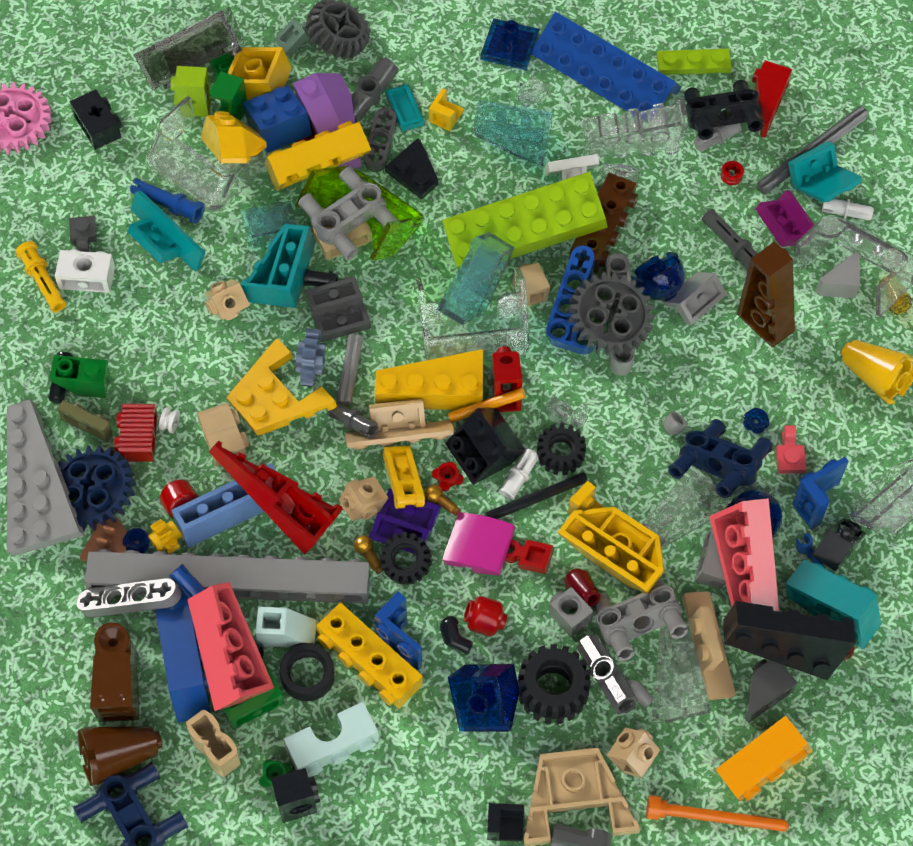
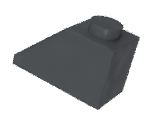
[745,659,797,723]

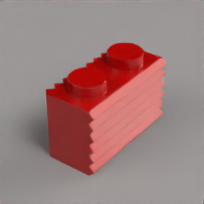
[114,403,158,462]

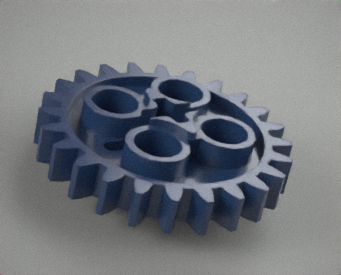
[58,445,136,531]

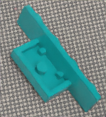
[127,190,205,271]

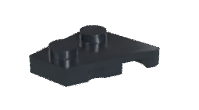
[385,138,439,200]

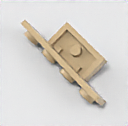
[345,398,454,449]
[682,591,736,700]

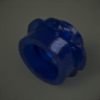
[743,408,770,434]
[123,528,150,553]

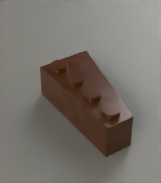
[737,242,795,348]

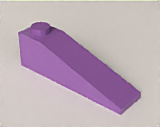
[293,73,362,177]

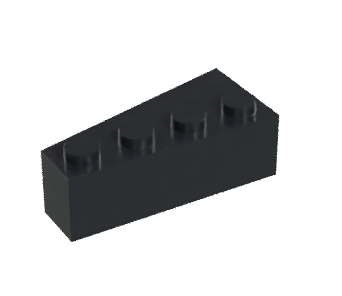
[723,601,856,681]

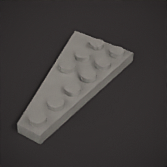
[7,399,85,556]

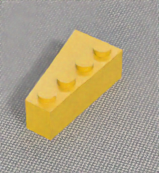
[264,121,371,191]
[375,349,483,410]

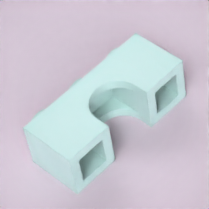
[284,702,379,777]

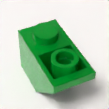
[49,355,110,398]

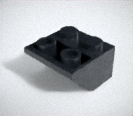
[445,408,525,485]

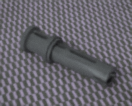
[702,209,758,271]

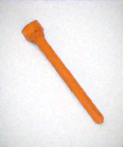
[646,795,789,832]

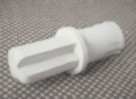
[821,199,874,220]
[499,448,539,500]

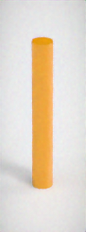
[448,388,526,422]

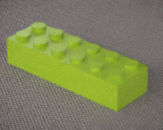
[442,171,608,275]

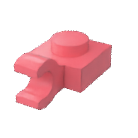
[775,425,806,474]

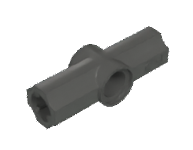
[351,57,398,123]
[576,634,638,714]

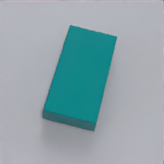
[385,84,425,132]

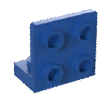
[792,457,849,530]
[375,591,422,671]

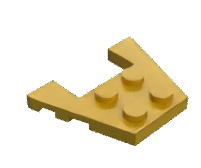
[226,338,337,436]

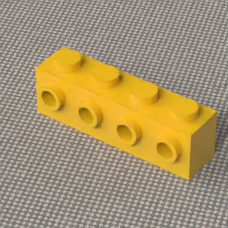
[316,602,423,709]

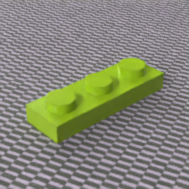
[656,48,732,75]

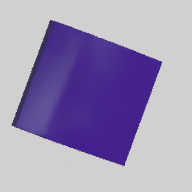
[369,488,441,555]

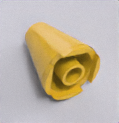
[841,340,913,404]

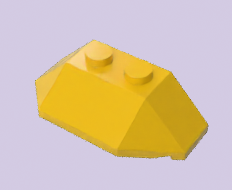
[201,111,267,163]
[558,507,664,594]

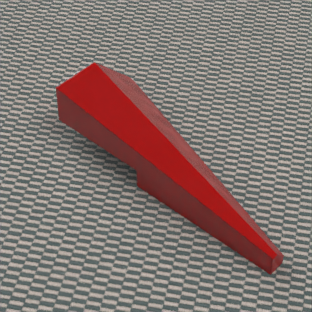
[209,441,343,555]

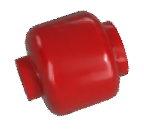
[160,480,199,519]
[463,596,508,637]

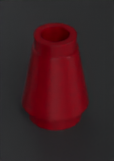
[565,568,601,606]

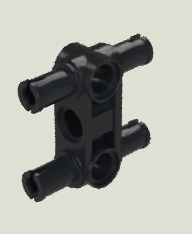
[684,80,763,140]

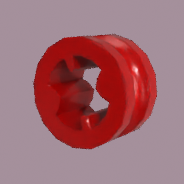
[720,161,744,185]

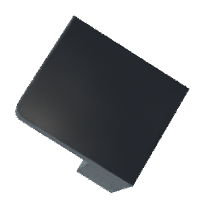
[487,803,524,842]

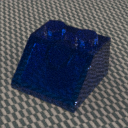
[448,664,520,732]

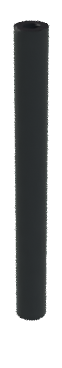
[485,472,588,519]

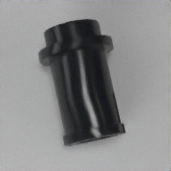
[304,269,338,287]

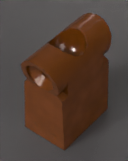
[90,622,140,722]

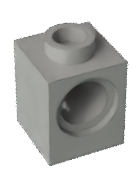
[549,587,594,638]

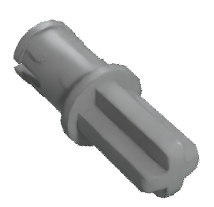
[694,123,742,152]

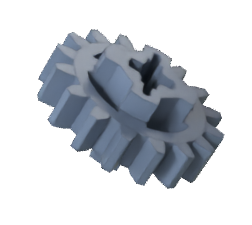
[295,328,326,387]

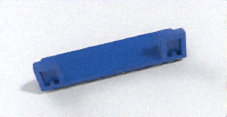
[531,11,682,124]

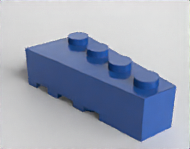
[155,593,212,723]

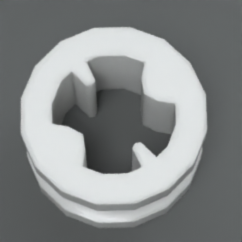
[159,407,180,434]

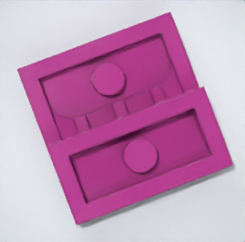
[442,512,516,576]

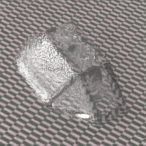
[850,459,913,534]

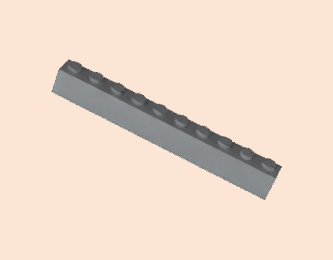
[84,549,370,604]

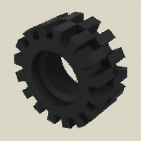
[537,423,586,475]
[380,532,432,585]

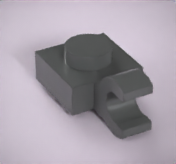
[69,216,97,252]

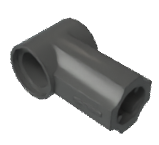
[551,824,613,846]

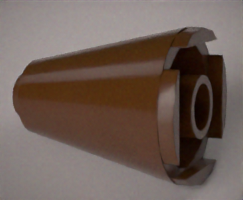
[78,726,162,786]

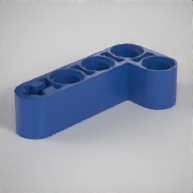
[546,246,595,355]

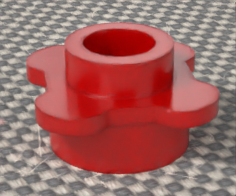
[432,462,464,492]

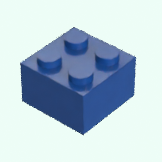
[243,85,312,153]

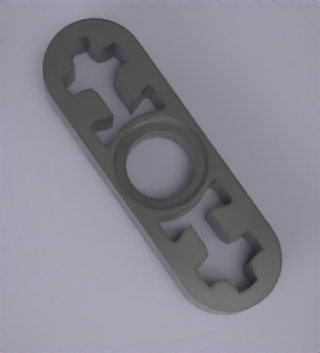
[364,108,397,172]

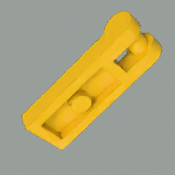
[382,446,425,509]

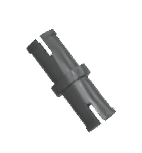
[329,402,379,438]

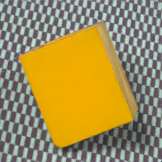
[429,88,464,131]

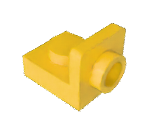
[568,481,605,515]

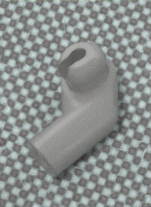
[626,679,654,708]

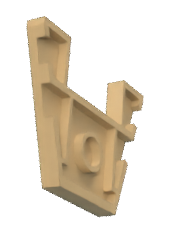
[523,748,640,846]

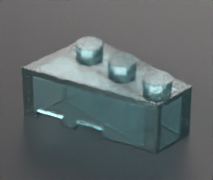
[474,100,553,169]
[436,232,514,325]

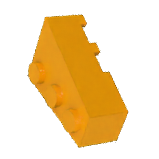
[715,715,813,801]

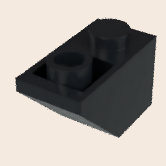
[812,518,867,571]

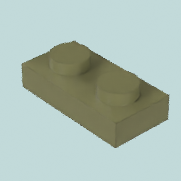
[57,400,112,442]

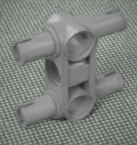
[298,166,399,260]
[593,577,688,661]

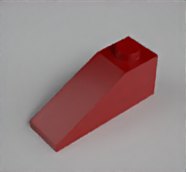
[752,60,793,138]

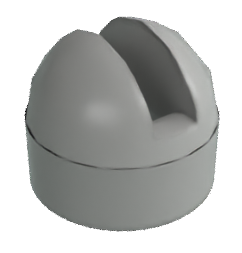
[663,411,687,435]

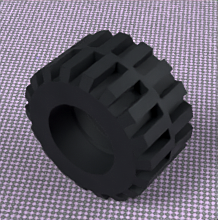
[517,644,591,724]

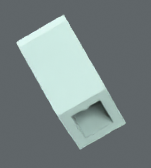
[256,607,317,648]

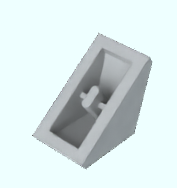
[815,252,860,298]

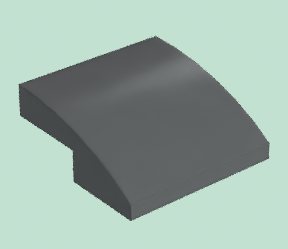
[305,276,371,342]

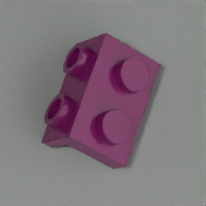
[755,190,816,247]

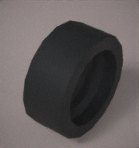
[280,643,334,701]

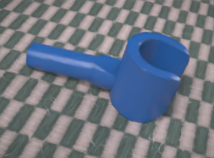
[795,533,826,568]

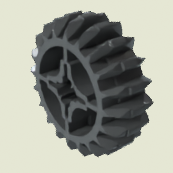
[305,0,371,60]

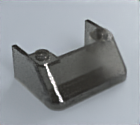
[133,6,245,91]

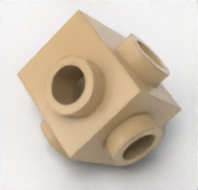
[205,279,250,320]
[339,477,388,521]
[607,728,660,778]

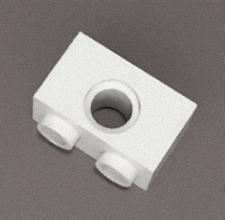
[55,249,115,293]

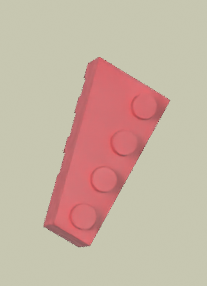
[709,498,779,611]
[187,582,274,711]

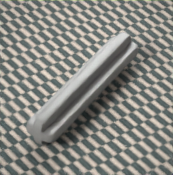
[337,333,363,406]

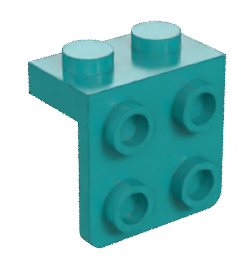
[788,141,862,202]

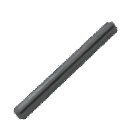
[757,106,869,194]

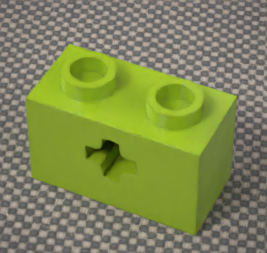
[171,66,212,117]

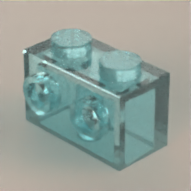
[240,201,297,249]

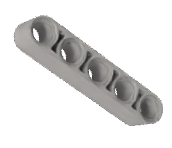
[605,253,635,376]

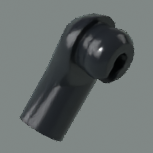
[440,616,473,655]

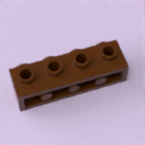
[569,173,639,274]

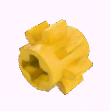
[148,519,183,555]

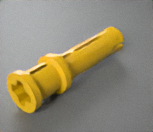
[15,241,67,313]

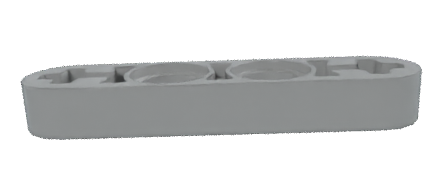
[76,578,181,617]

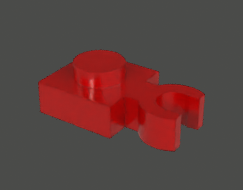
[505,540,554,574]

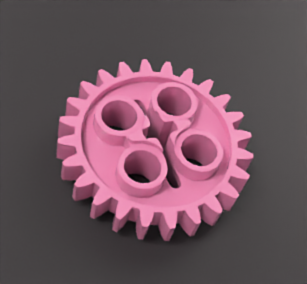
[0,82,52,155]

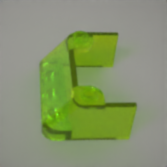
[296,166,424,260]

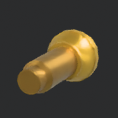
[424,485,460,516]
[354,535,383,575]

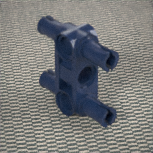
[668,419,773,499]
[72,762,189,846]

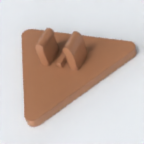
[80,516,141,561]

